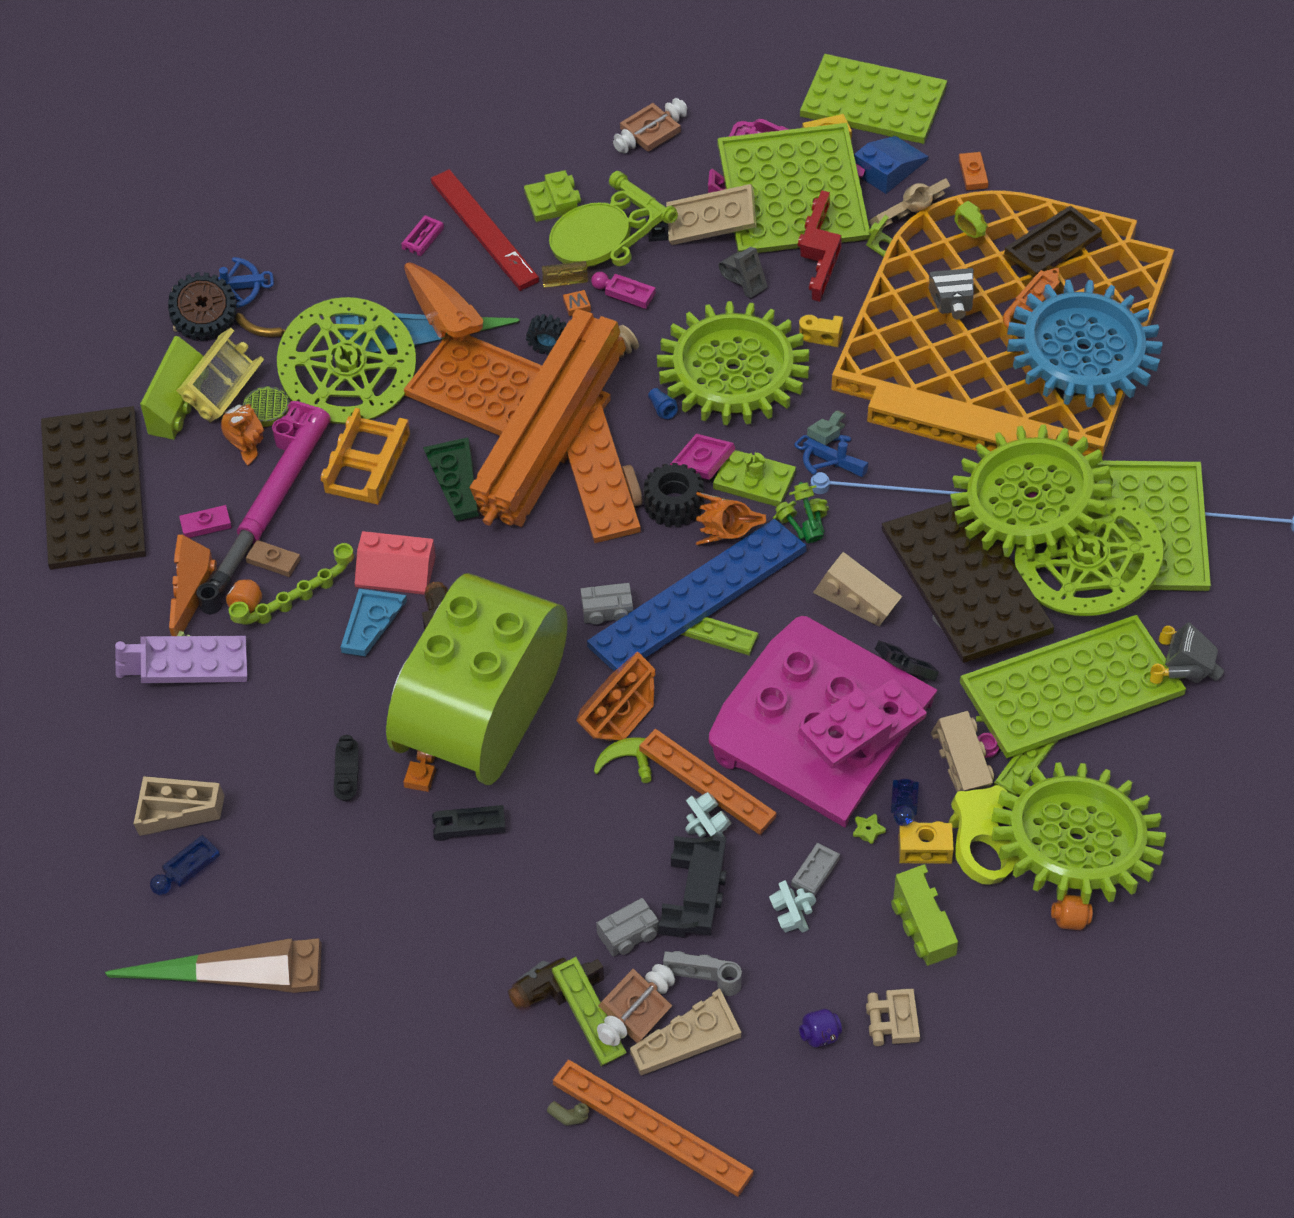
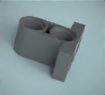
[718,247,768,298]

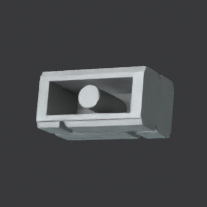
[580,583,633,625]
[596,898,659,957]

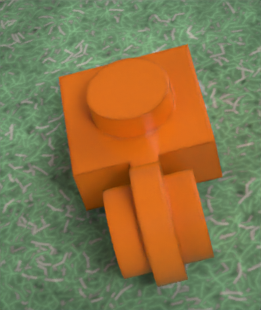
[403,750,436,792]

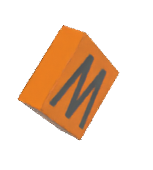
[563,290,591,316]

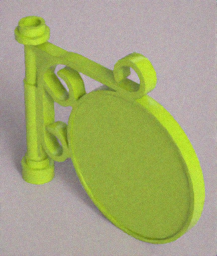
[549,171,678,267]

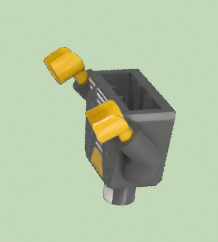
[1150,622,1224,684]

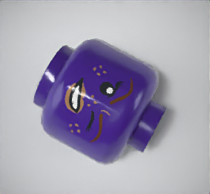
[799,1009,842,1048]

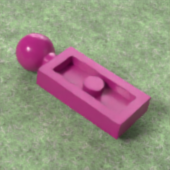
[591,272,656,309]

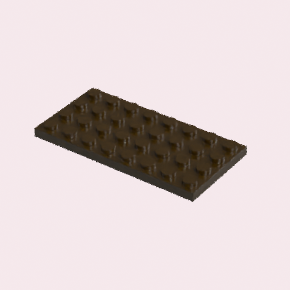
[41,406,146,570]
[882,501,1054,663]

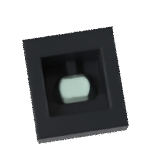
[648,217,669,241]

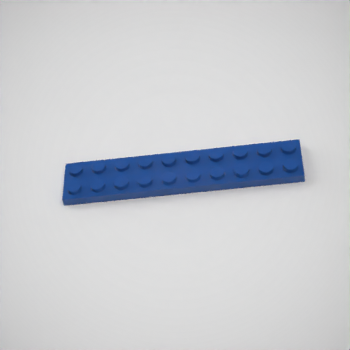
[587,519,806,671]

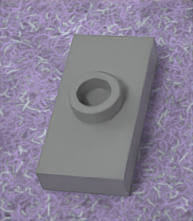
[791,843,840,896]

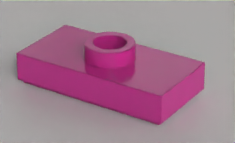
[179,505,232,538]

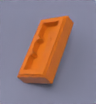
[959,152,988,190]

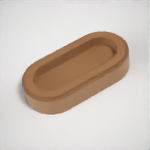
[622,465,643,507]

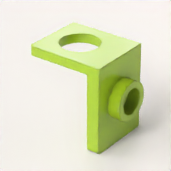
[866,215,892,257]

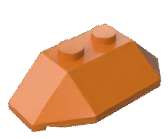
[576,652,655,741]

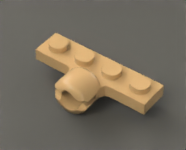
[868,178,950,227]

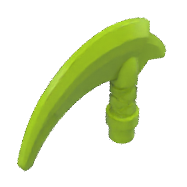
[594,737,652,783]

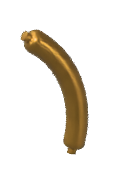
[235,313,285,337]

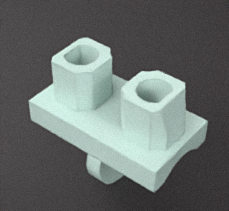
[685,792,732,838]
[769,880,816,933]

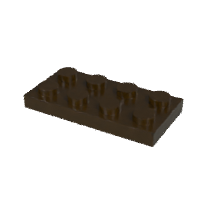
[1004,205,1102,277]

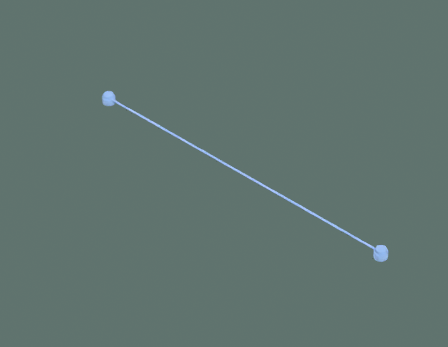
[810,472,1294,532]

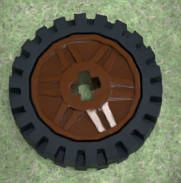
[168,272,236,341]

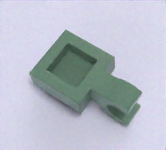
[807,410,846,445]

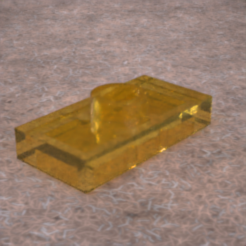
[541,261,588,288]

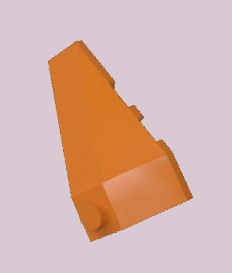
[169,535,217,636]

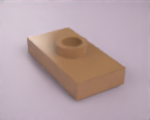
[246,540,301,577]

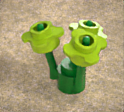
[773,482,829,543]

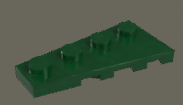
[423,437,479,521]

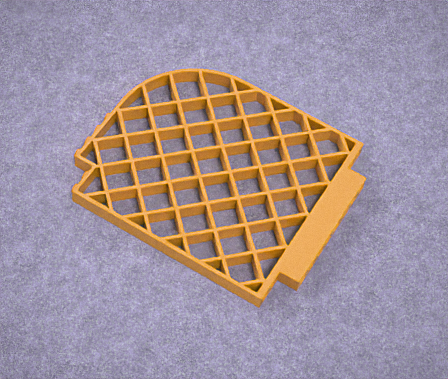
[831,191,1174,458]

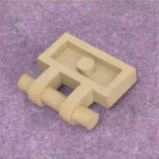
[866,989,920,1046]

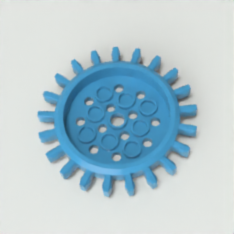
[1007,280,1163,407]

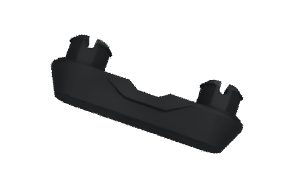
[334,735,359,801]

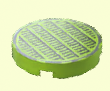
[243,386,289,427]

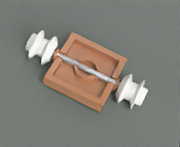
[613,98,687,154]
[597,964,675,1046]

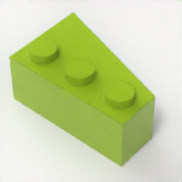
[891,864,958,966]

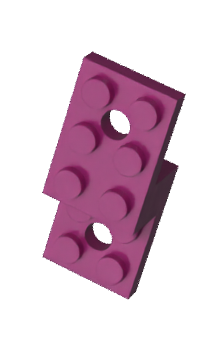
[798,678,927,769]

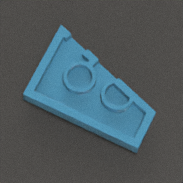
[341,589,407,656]

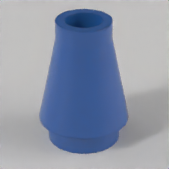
[648,388,678,419]

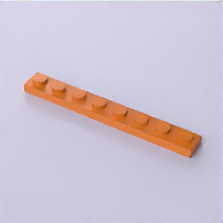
[553,1059,753,1197]

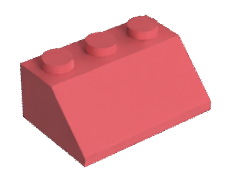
[355,531,436,595]

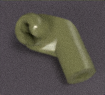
[547,1101,589,1126]

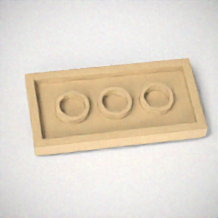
[666,184,757,245]

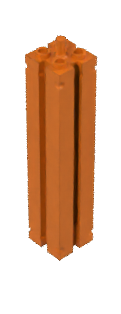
[469,308,626,527]

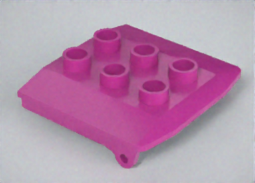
[708,616,937,828]

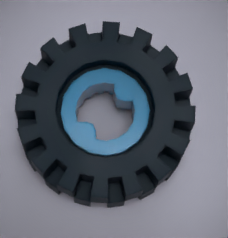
[526,314,566,355]

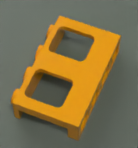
[321,408,410,505]

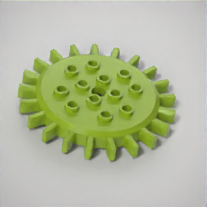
[657,301,809,425]
[950,425,1112,558]
[991,762,1166,904]

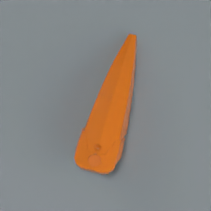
[404,262,483,342]

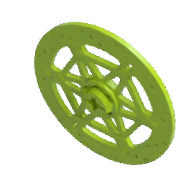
[277,297,416,424]
[1015,497,1164,616]

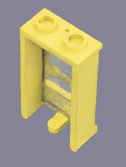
[176,328,264,422]

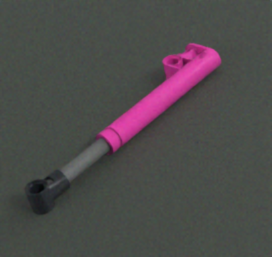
[196,401,331,615]

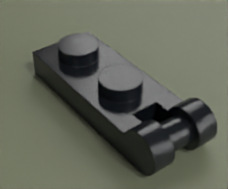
[432,805,506,841]

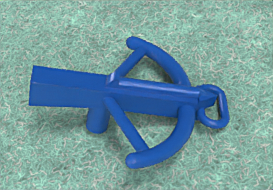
[218,257,274,308]
[794,435,868,477]

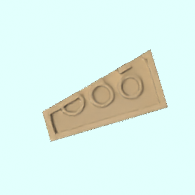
[630,988,741,1076]

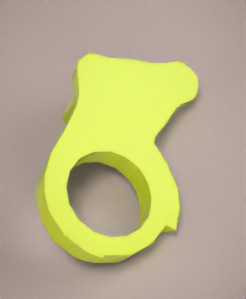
[949,785,1020,885]

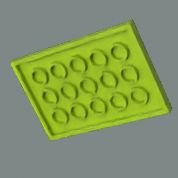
[800,54,947,144]

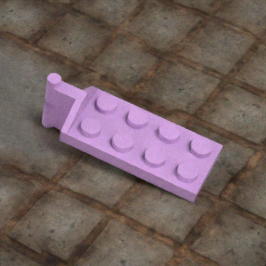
[115,636,247,683]

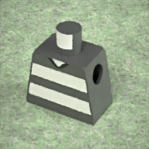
[928,268,974,319]

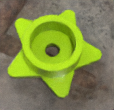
[853,814,886,844]

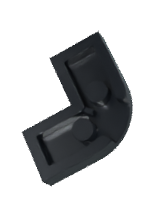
[875,640,939,681]

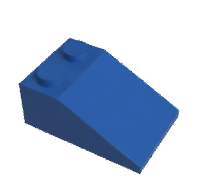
[854,136,929,194]

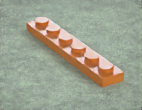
[639,729,776,835]

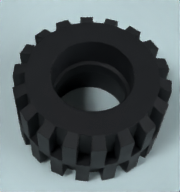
[644,463,704,527]

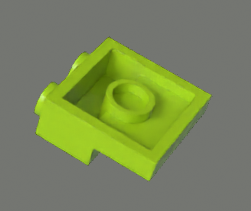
[524,170,581,222]

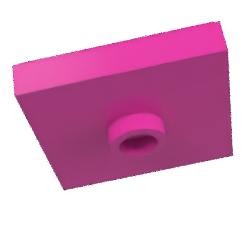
[670,434,736,480]

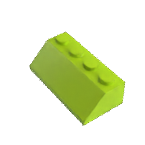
[140,336,209,440]

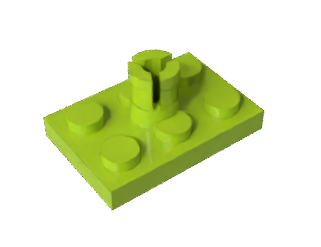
[713,450,796,507]

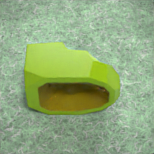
[954,201,988,238]

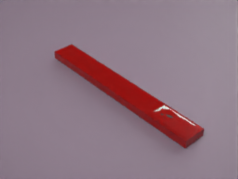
[431,169,539,291]

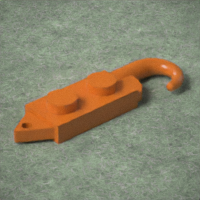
[1003,267,1060,328]

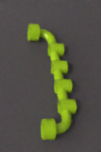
[229,543,354,625]

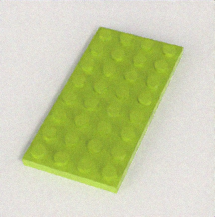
[960,615,1186,758]

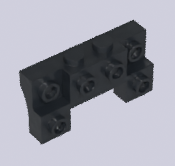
[658,836,727,938]

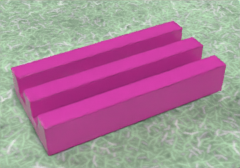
[401,215,444,256]

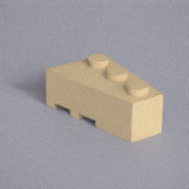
[813,552,902,626]

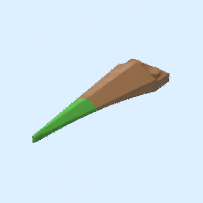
[105,938,322,993]

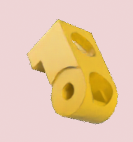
[799,315,843,347]

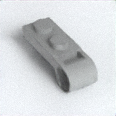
[663,951,742,996]

